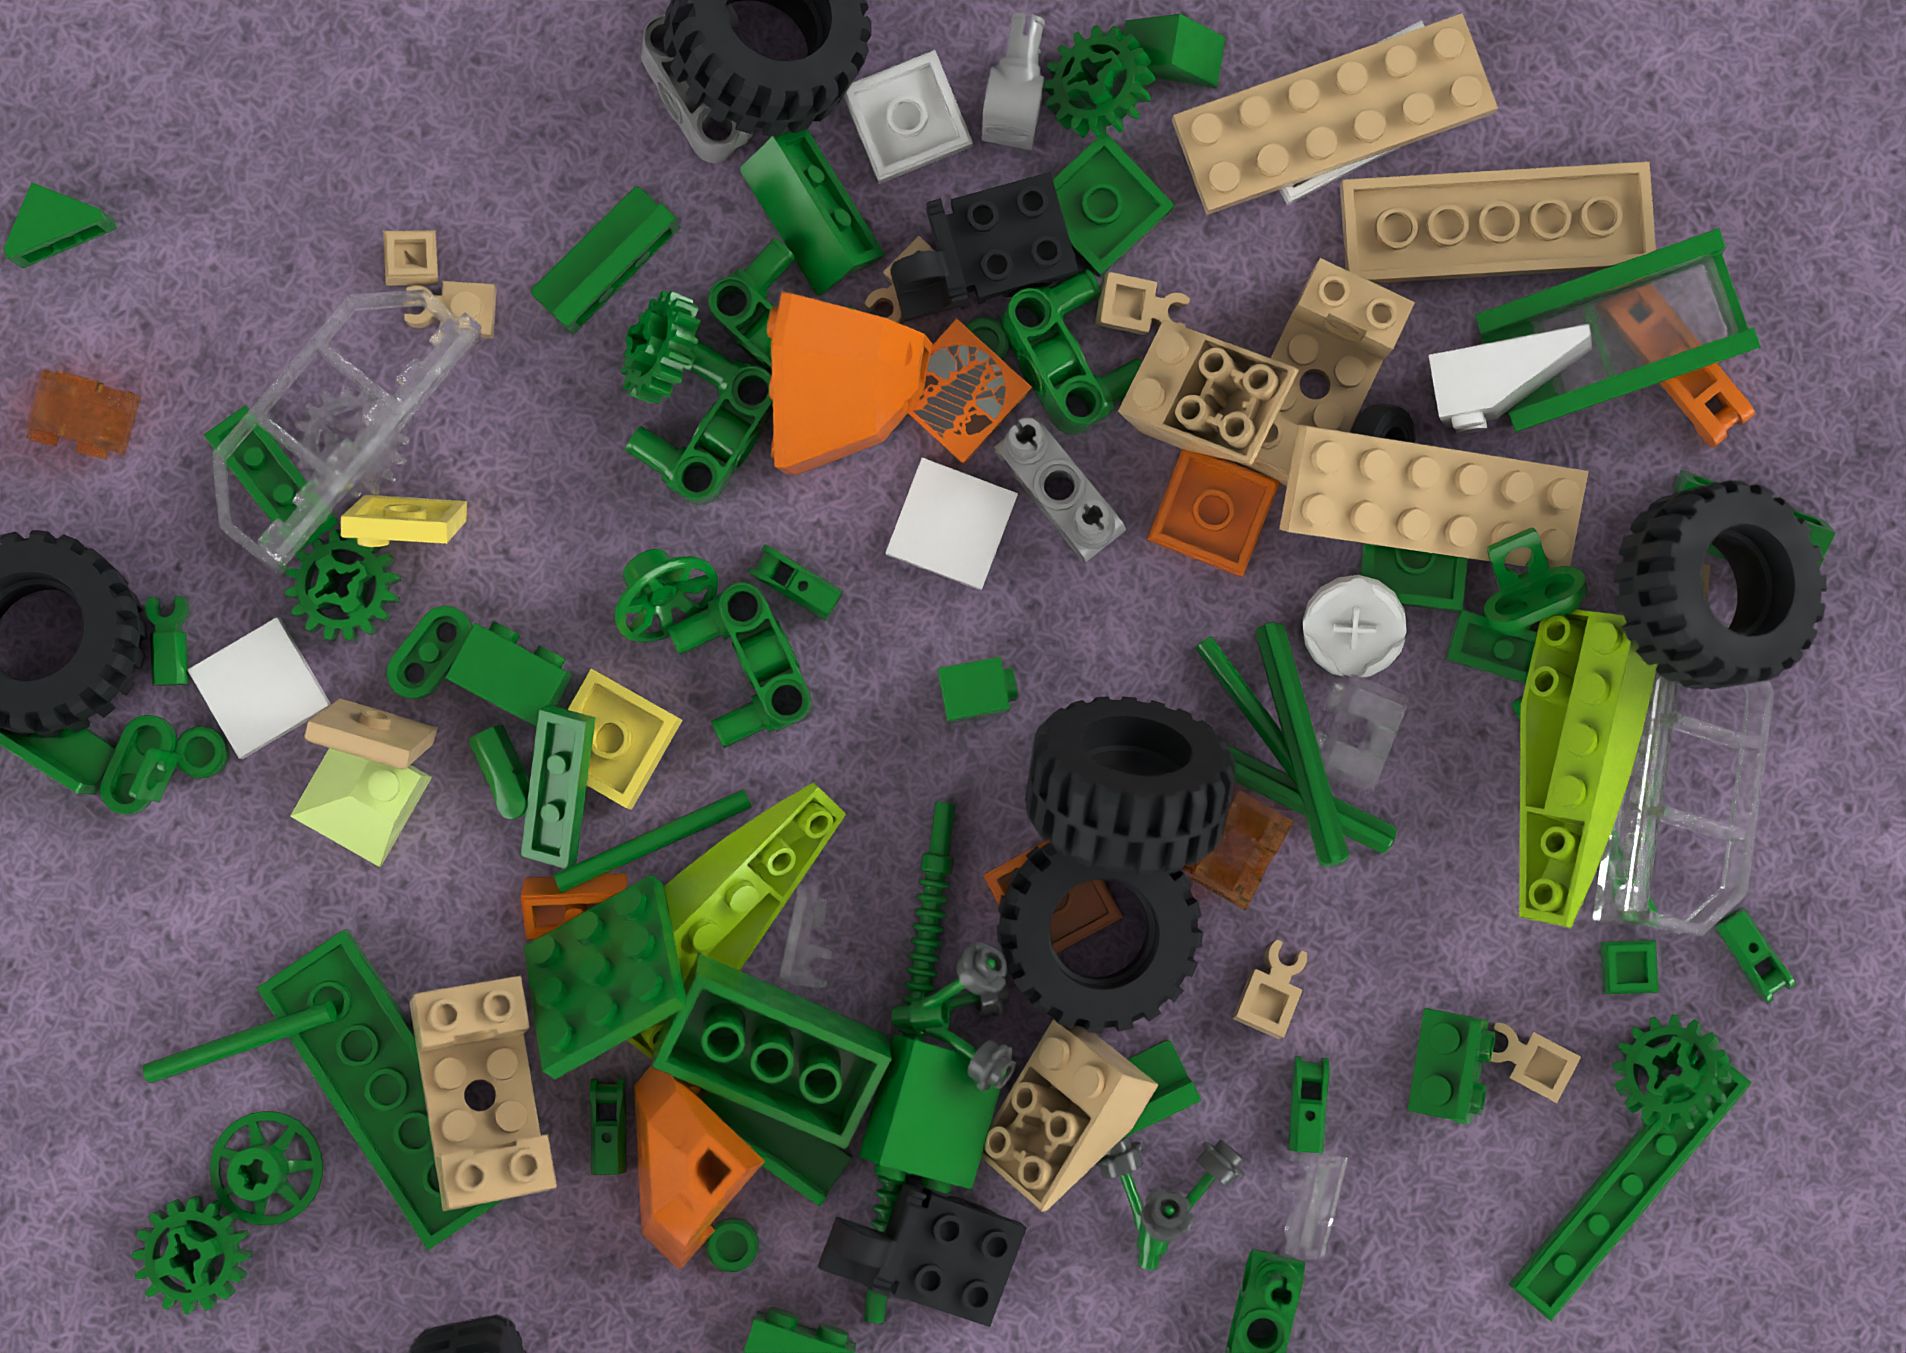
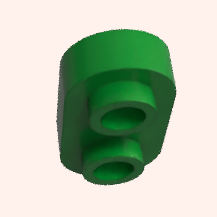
[386,606,473,699]

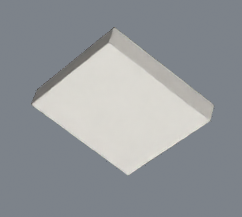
[843,50,973,184]
[885,458,1018,591]
[188,617,331,759]

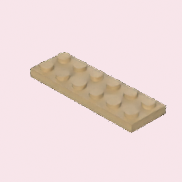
[1172,13,1498,215]
[1340,162,1656,283]
[1280,425,1589,569]

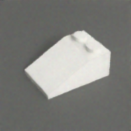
[1429,324,1592,434]

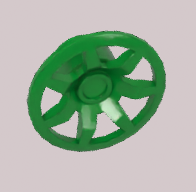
[614,549,718,643]
[210,1111,323,1225]

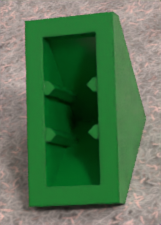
[1123,14,1226,88]
[3,182,117,269]

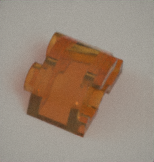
[25,369,141,460]
[1181,790,1294,911]

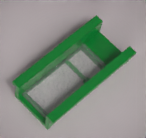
[1475,228,1761,433]

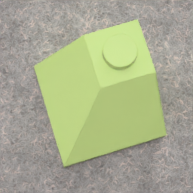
[290,748,432,867]

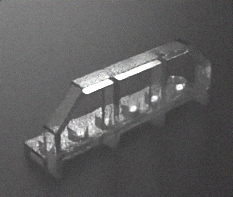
[212,289,481,577]
[1592,620,1774,936]

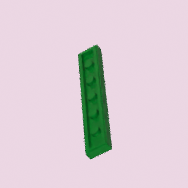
[1508,1054,1752,1321]

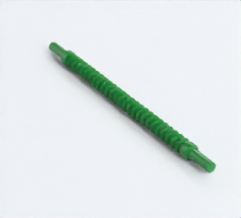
[863,802,956,1323]

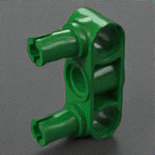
[708,238,856,375]
[1000,269,1142,435]
[625,340,773,505]
[667,583,812,748]
[1225,1248,1305,1353]

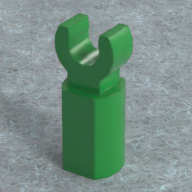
[145,596,190,686]

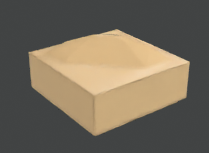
[383,230,438,286]

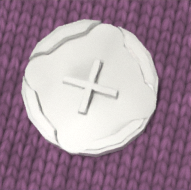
[1302,575,1407,678]

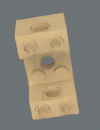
[1233,258,1415,487]
[410,976,557,1211]

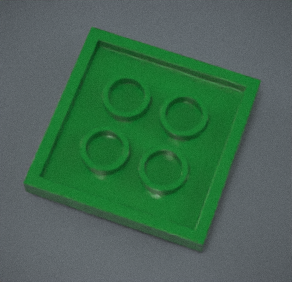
[524,874,688,1079]

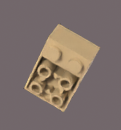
[1118,320,1299,465]
[981,1019,1158,1212]

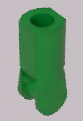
[747,544,844,621]
[467,725,530,819]
[1713,907,1796,1004]
[1288,1056,1330,1153]
[590,1078,627,1175]

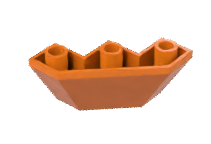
[767,292,933,476]
[634,1065,765,1270]

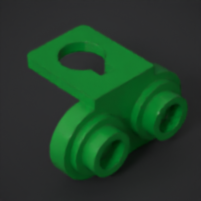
[1484,528,1588,636]
[100,715,181,815]

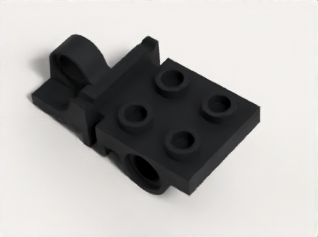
[890,172,1078,322]
[818,1182,1027,1327]

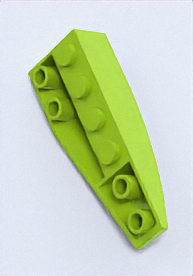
[1519,610,1658,928]
[627,782,846,1061]

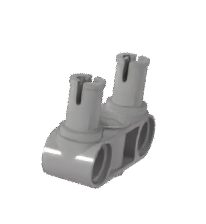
[641,4,759,163]
[982,13,1045,151]
[993,416,1126,563]

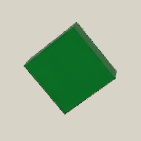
[1601,940,1659,994]

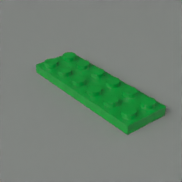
[256,929,503,1250]

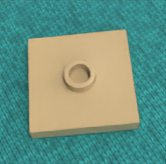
[304,698,438,770]

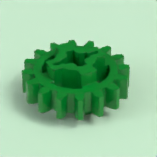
[1043,25,1155,139]
[621,290,700,404]
[285,529,401,642]
[1612,1014,1732,1132]
[132,1196,252,1314]

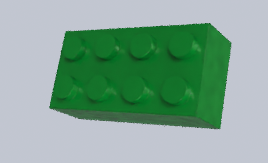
[652,953,892,1149]

